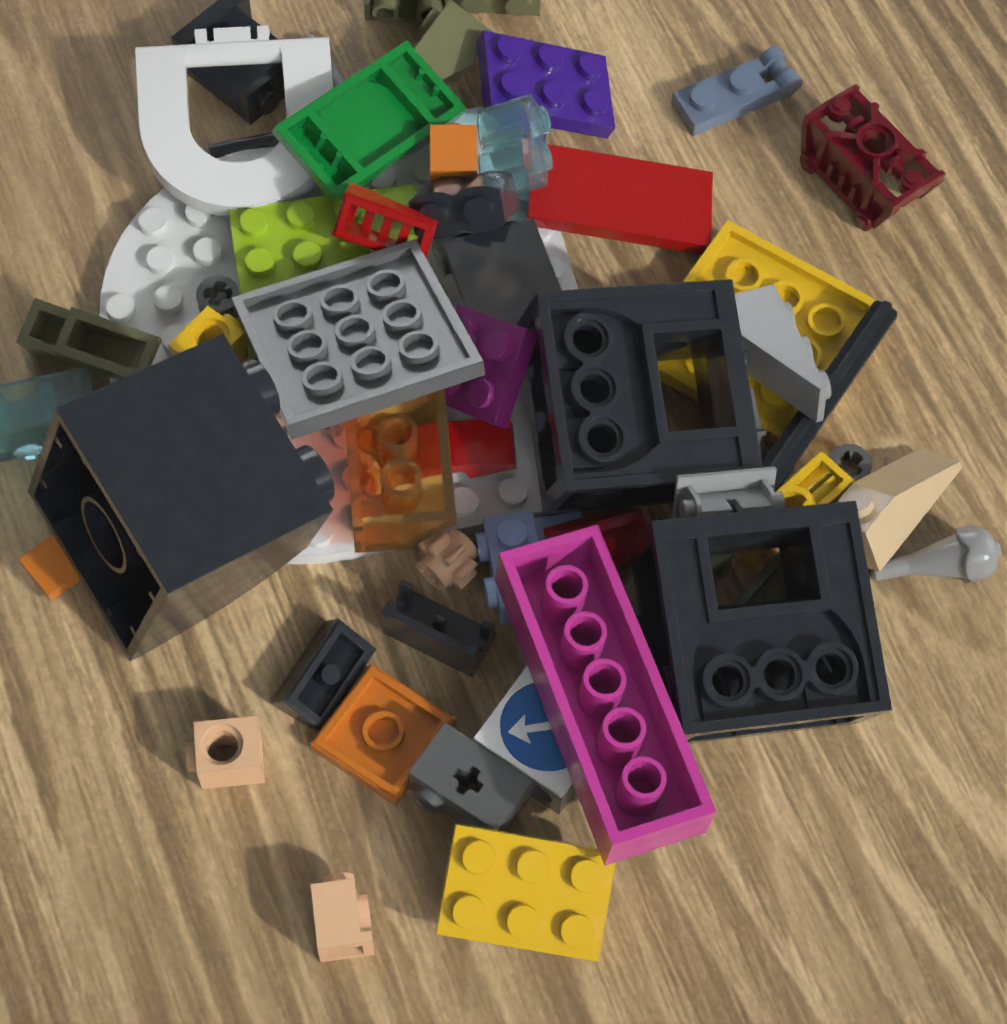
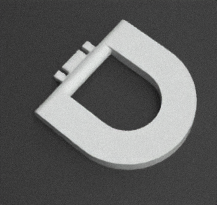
[135,25,333,217]

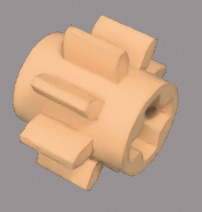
[416,528,478,591]

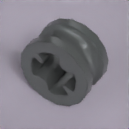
[196,275,240,318]
[828,444,872,482]

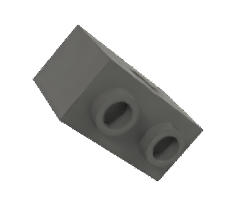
[408,722,533,832]

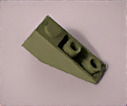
[409,0,493,86]

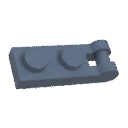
[671,46,803,136]

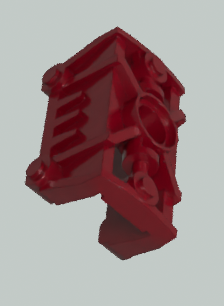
[799,84,946,231]

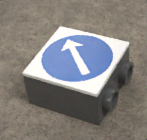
[474,666,576,815]

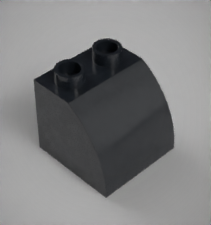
[28,334,335,661]

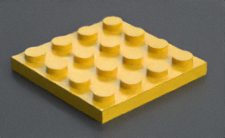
[657,220,876,445]

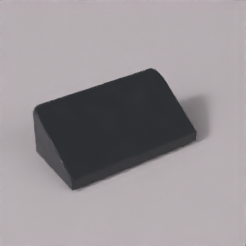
[270,618,376,732]

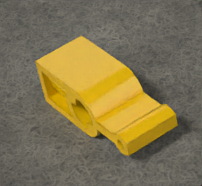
[738,451,854,570]

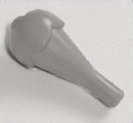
[870,526,1001,583]

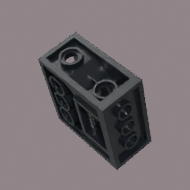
[516,279,763,515]
[629,501,892,744]

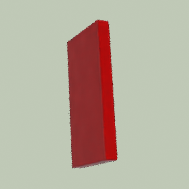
[526,142,713,255]

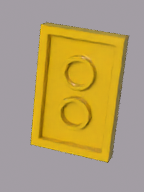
[435,823,616,962]

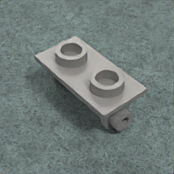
[673,466,785,519]

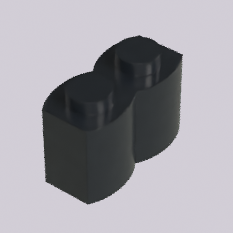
[408,171,519,239]

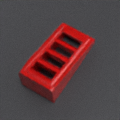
[332,182,439,257]

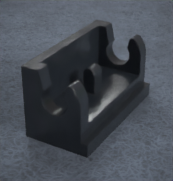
[381,580,496,678]

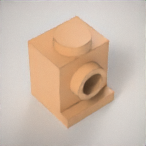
[310,872,375,962]

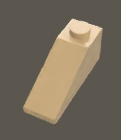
[838,448,962,572]

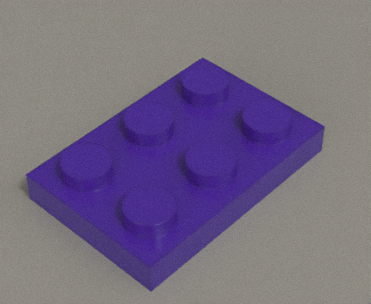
[477,30,615,139]

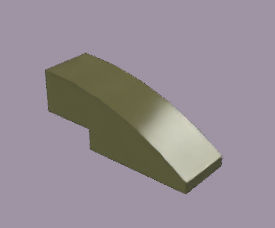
[16,298,162,380]

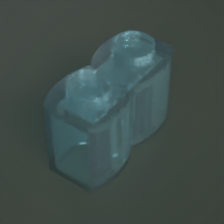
[477,94,553,195]

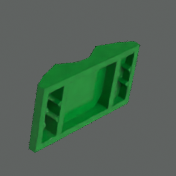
[271,40,467,203]

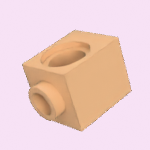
[185,716,265,789]

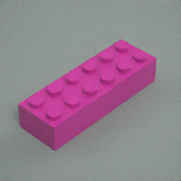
[495,524,717,866]

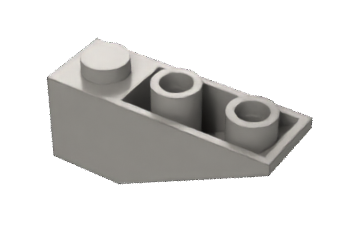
[735,284,831,422]

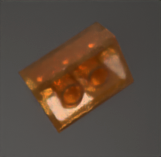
[345,389,457,553]

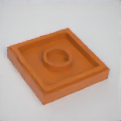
[310,663,456,807]

